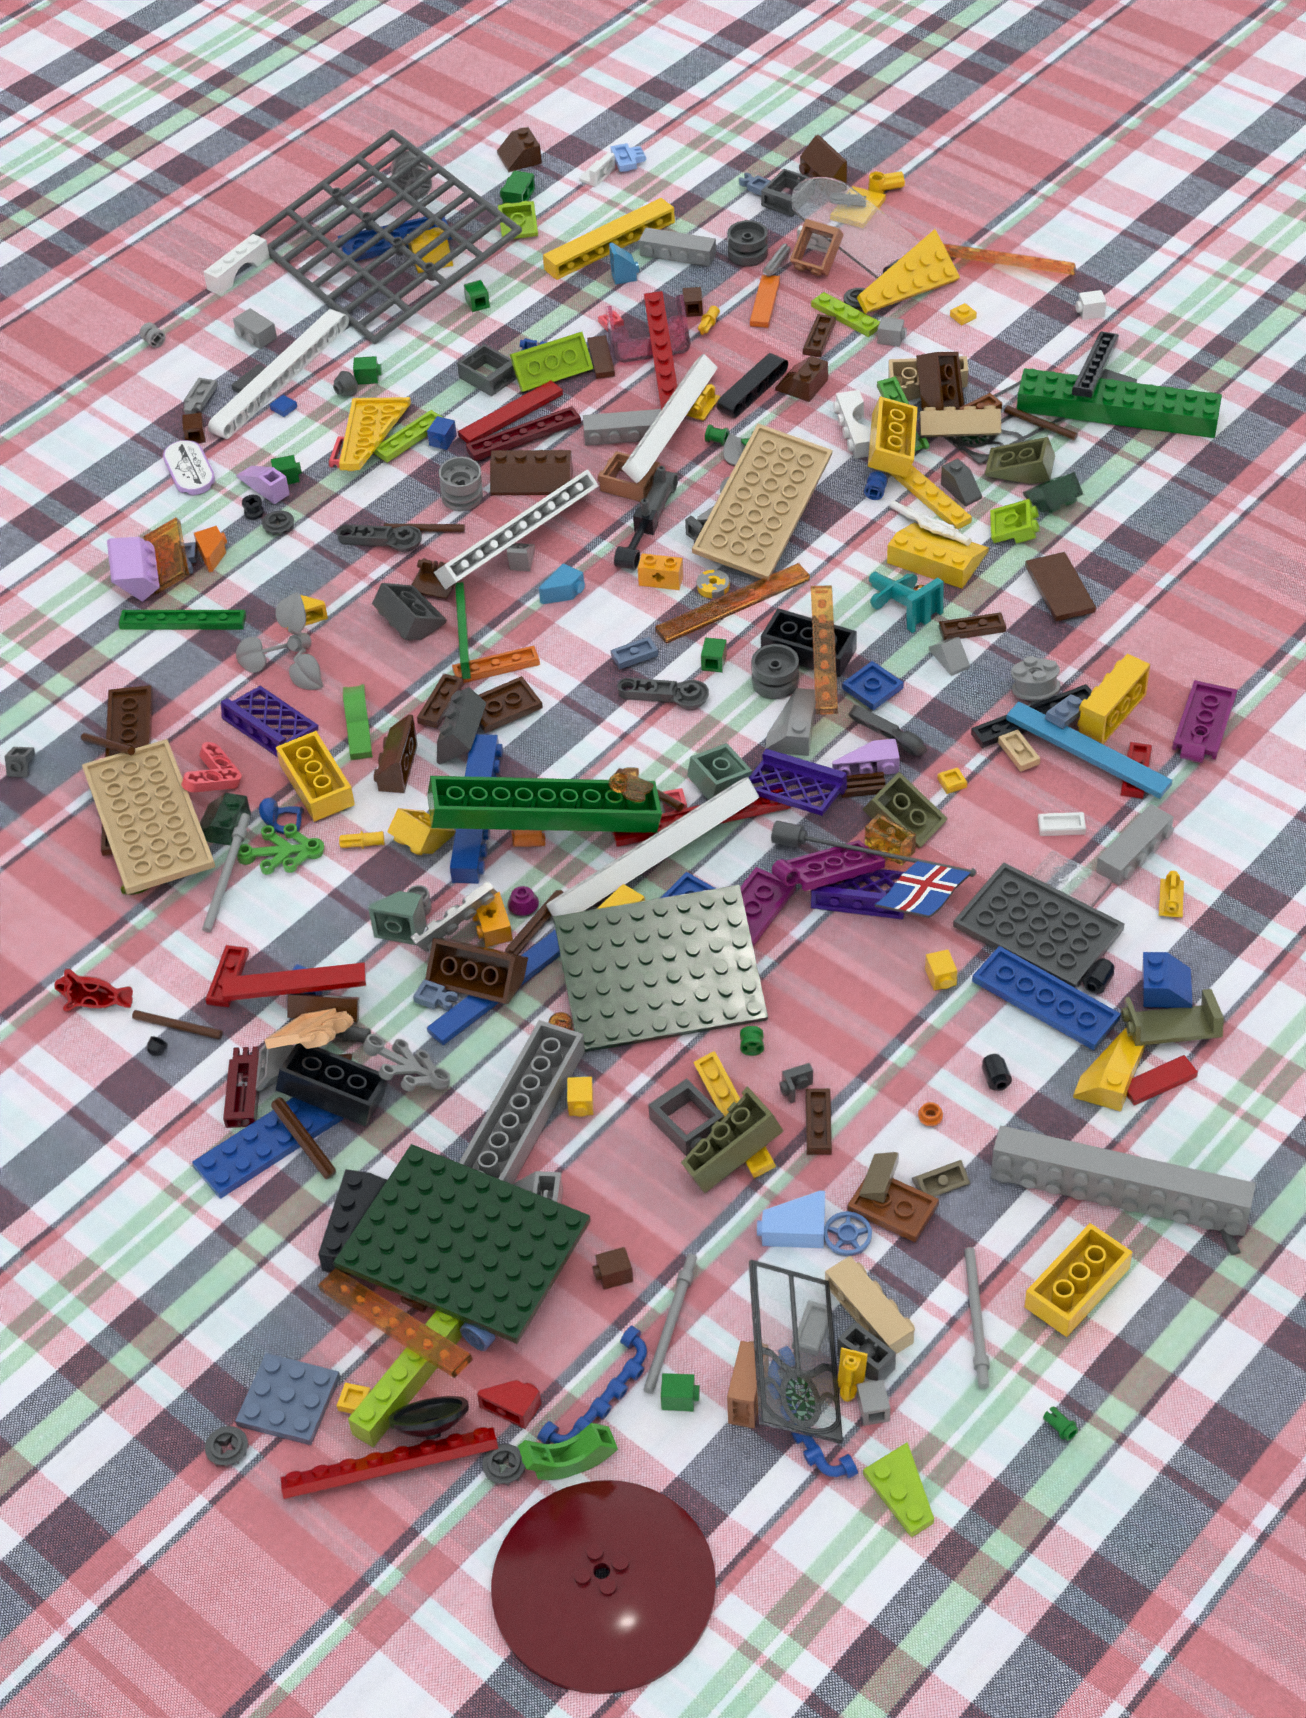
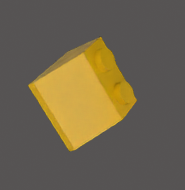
[407,227,453,273]
[387,808,456,855]

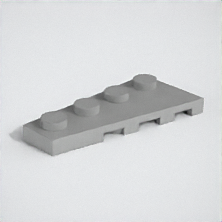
[410,881,497,952]

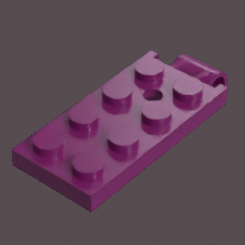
[1172,680,1238,763]
[772,840,885,891]
[740,867,796,946]

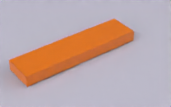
[750,274,780,328]
[452,645,540,683]

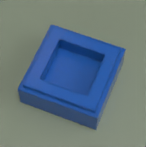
[269,395,298,417]

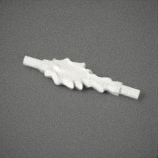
[890,500,972,546]

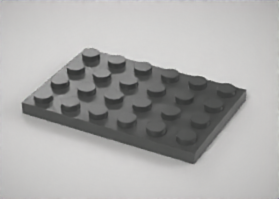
[953,862,1125,989]

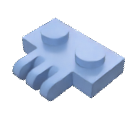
[610,143,646,172]

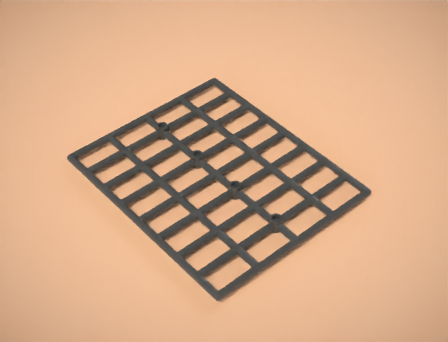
[250,129,522,344]

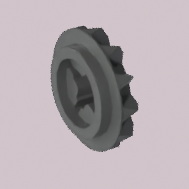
[844,288,865,310]
[262,510,294,536]
[205,1426,249,1468]
[482,1444,525,1486]

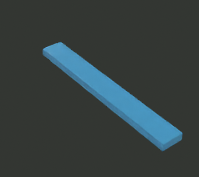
[1006,701,1172,799]

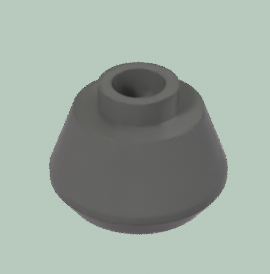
[333,371,358,396]

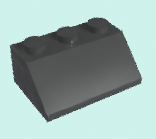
[372,583,447,641]
[437,687,486,765]

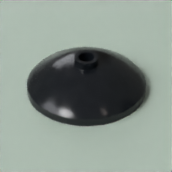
[388,1396,469,1439]

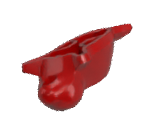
[54,969,133,1011]

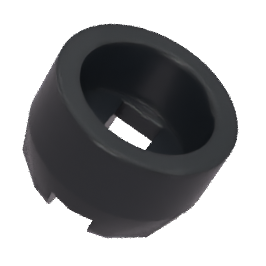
[146,1036,168,1057]

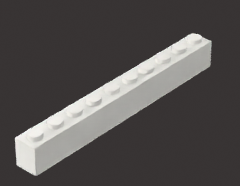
[434,469,599,590]

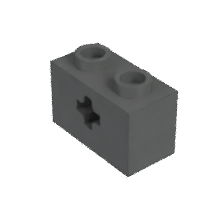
[837,1322,896,1381]

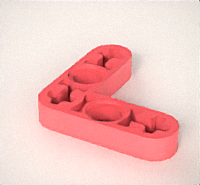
[181,742,242,792]

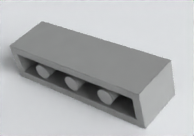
[639,228,716,267]
[583,409,661,446]
[1096,804,1174,886]

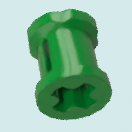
[705,424,729,446]

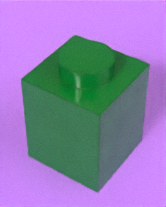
[463,280,490,312]
[353,356,382,385]
[271,455,302,485]
[701,637,727,673]
[660,1373,700,1412]

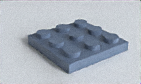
[235,1353,340,1445]

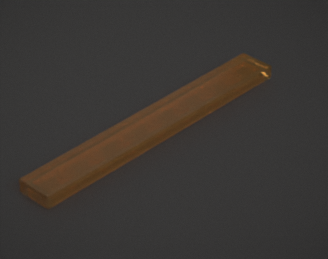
[943,243,1076,275]
[655,563,810,644]
[811,585,838,714]
[317,1268,473,1378]

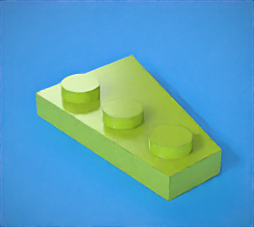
[863,1442,934,1538]

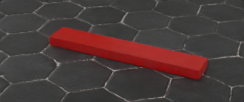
[458,380,563,444]
[222,962,366,1001]

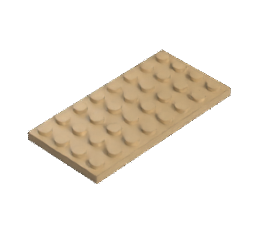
[692,423,833,581]
[82,739,215,895]

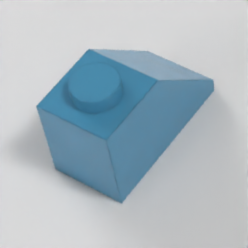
[609,243,639,285]
[539,563,585,604]

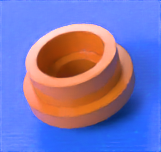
[918,1102,943,1126]

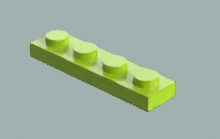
[811,292,880,337]
[374,410,444,463]

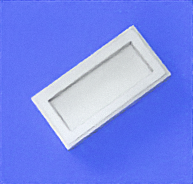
[1037,812,1086,836]

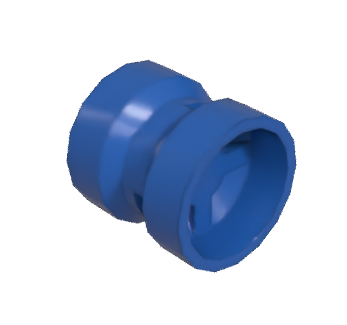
[864,471,888,500]

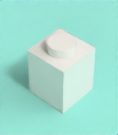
[1076,290,1106,320]

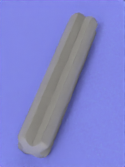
[763,244,791,276]

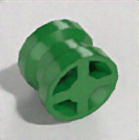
[740,1026,764,1056]

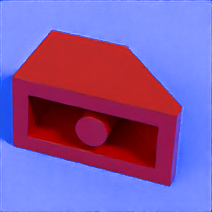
[477,1380,541,1429]

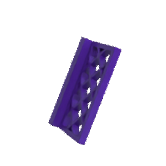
[221,686,319,757]
[749,749,847,816]
[811,869,904,919]

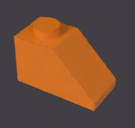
[194,525,227,573]

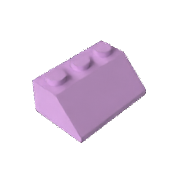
[107,537,160,602]

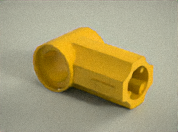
[868,171,905,194]

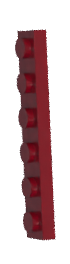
[466,406,581,461]

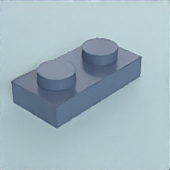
[610,637,658,670]
[1045,694,1082,729]

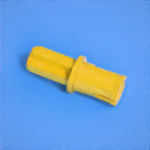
[698,306,720,335]
[339,831,385,849]

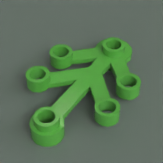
[237,823,325,875]

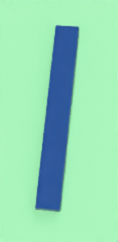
[427,930,560,1045]

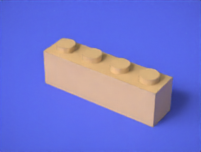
[919,405,1001,437]
[825,1256,915,1354]

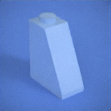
[757,1191,825,1248]

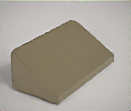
[859,1152,899,1203]
[912,1160,970,1197]

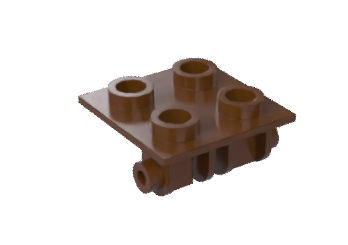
[411,558,456,599]

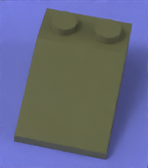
[985,437,1055,484]
[862,772,948,849]

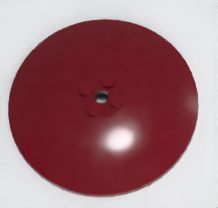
[491,1480,716,1694]

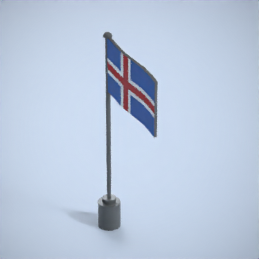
[771,821,976,918]

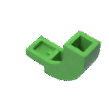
[518,1423,618,1480]

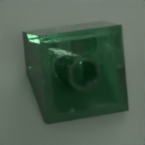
[1022,472,1084,513]
[200,793,251,846]

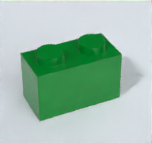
[500,170,535,204]

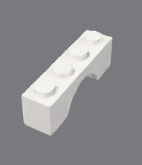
[203,234,270,296]
[833,390,871,459]

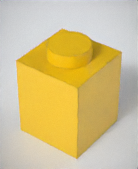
[925,949,958,991]
[567,1077,594,1117]

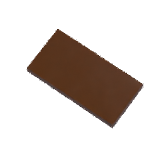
[1025,552,1096,622]

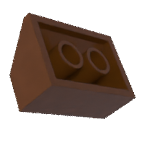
[799,135,847,198]
[916,352,964,411]
[374,715,418,793]

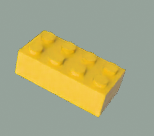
[868,396,918,477]
[1077,653,1150,744]
[276,731,355,822]
[1024,1223,1133,1337]

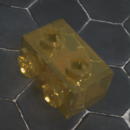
[865,813,916,866]

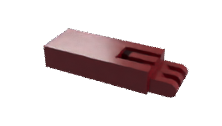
[223,1046,260,1128]

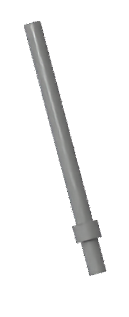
[202,813,250,932]
[964,1247,990,1389]
[643,1254,697,1394]

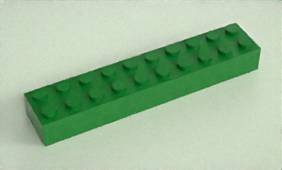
[1016,368,1222,438]
[427,776,662,833]

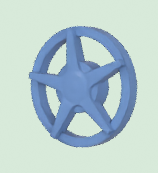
[824,1211,872,1256]

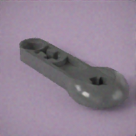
[337,524,422,552]
[617,678,709,709]
[848,705,928,756]

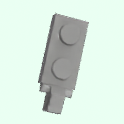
[184,378,218,415]

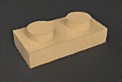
[998,729,1040,772]

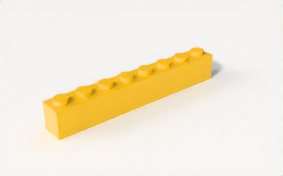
[543,198,675,280]

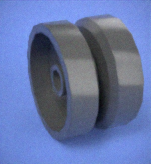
[727,220,768,266]
[751,644,799,699]

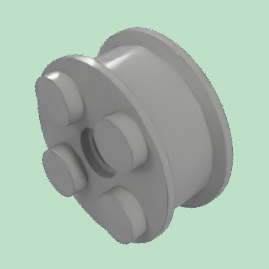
[1011,656,1061,701]

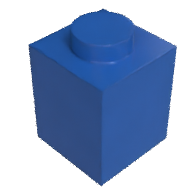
[427,416,457,450]

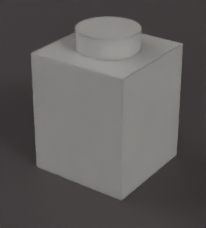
[877,317,907,347]
[857,1380,890,1426]

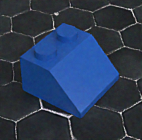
[1142,952,1193,1008]

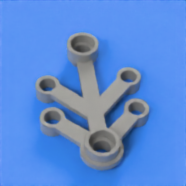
[363,1034,450,1091]

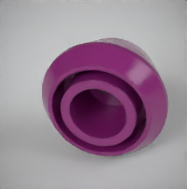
[507,886,539,916]

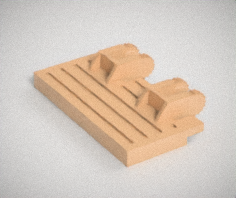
[264,1008,354,1049]

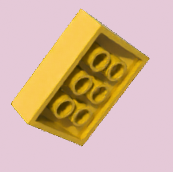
[887,522,989,589]

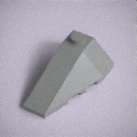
[765,688,818,756]

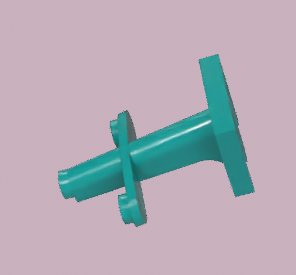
[869,571,944,633]

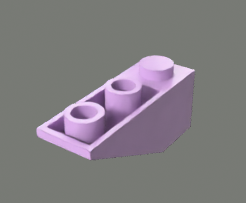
[236,465,290,504]
[832,739,900,775]

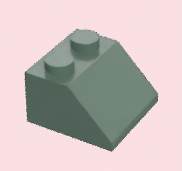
[687,743,752,800]
[368,891,427,945]

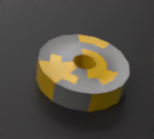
[696,569,730,599]

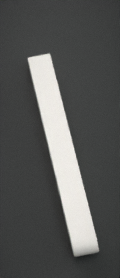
[208,309,349,439]
[622,354,718,483]
[546,777,759,917]

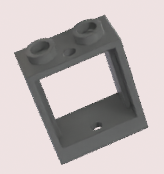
[761,169,815,217]
[457,344,517,397]
[648,1078,725,1156]

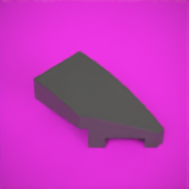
[685,516,703,543]

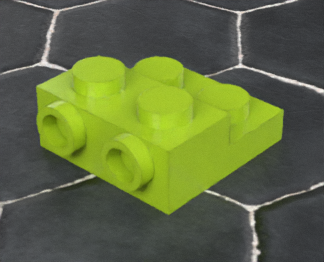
[498,201,538,239]
[990,499,1040,544]

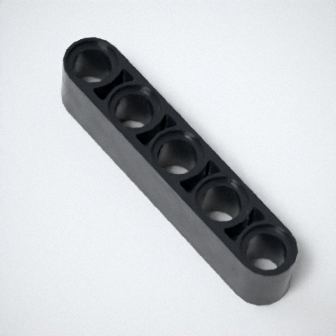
[717,353,788,418]

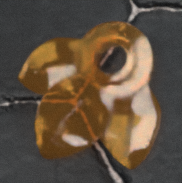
[609,767,654,802]

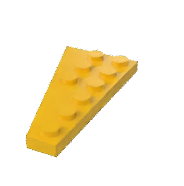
[857,229,960,314]
[339,397,411,471]

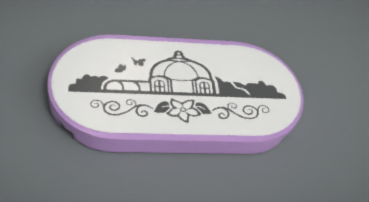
[163,440,215,495]

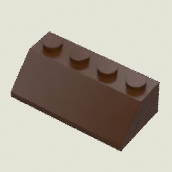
[490,450,573,496]
[425,938,528,1004]

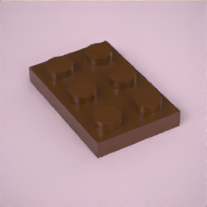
[479,676,543,733]

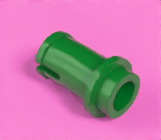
[1043,1406,1078,1441]

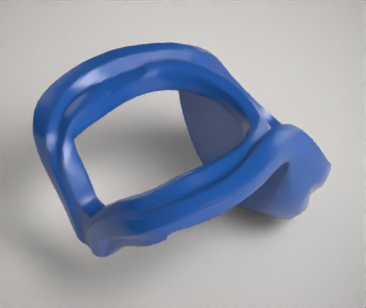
[259,798,304,834]

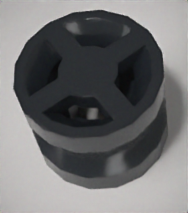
[242,494,264,520]

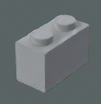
[233,308,277,349]

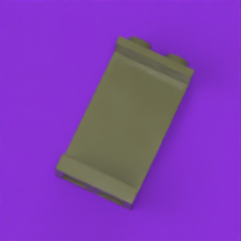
[1121,989,1224,1046]

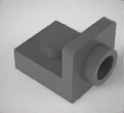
[4,747,35,777]
[779,1063,813,1103]

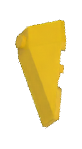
[1073,1028,1146,1111]

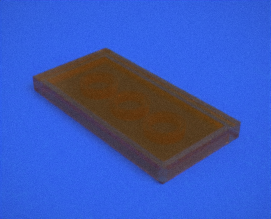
[143,517,189,595]

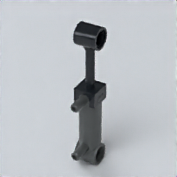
[614,466,678,570]

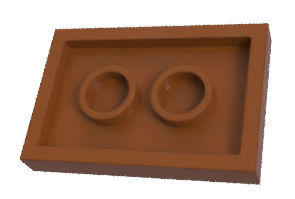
[847,1177,939,1243]

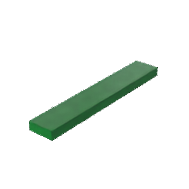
[455,582,471,679]
[119,610,246,630]

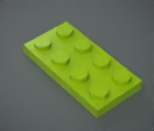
[509,332,594,392]

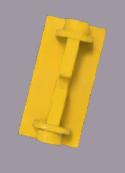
[686,384,720,421]
[1159,871,1184,918]
[837,1347,868,1402]

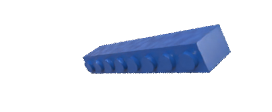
[450,734,503,884]

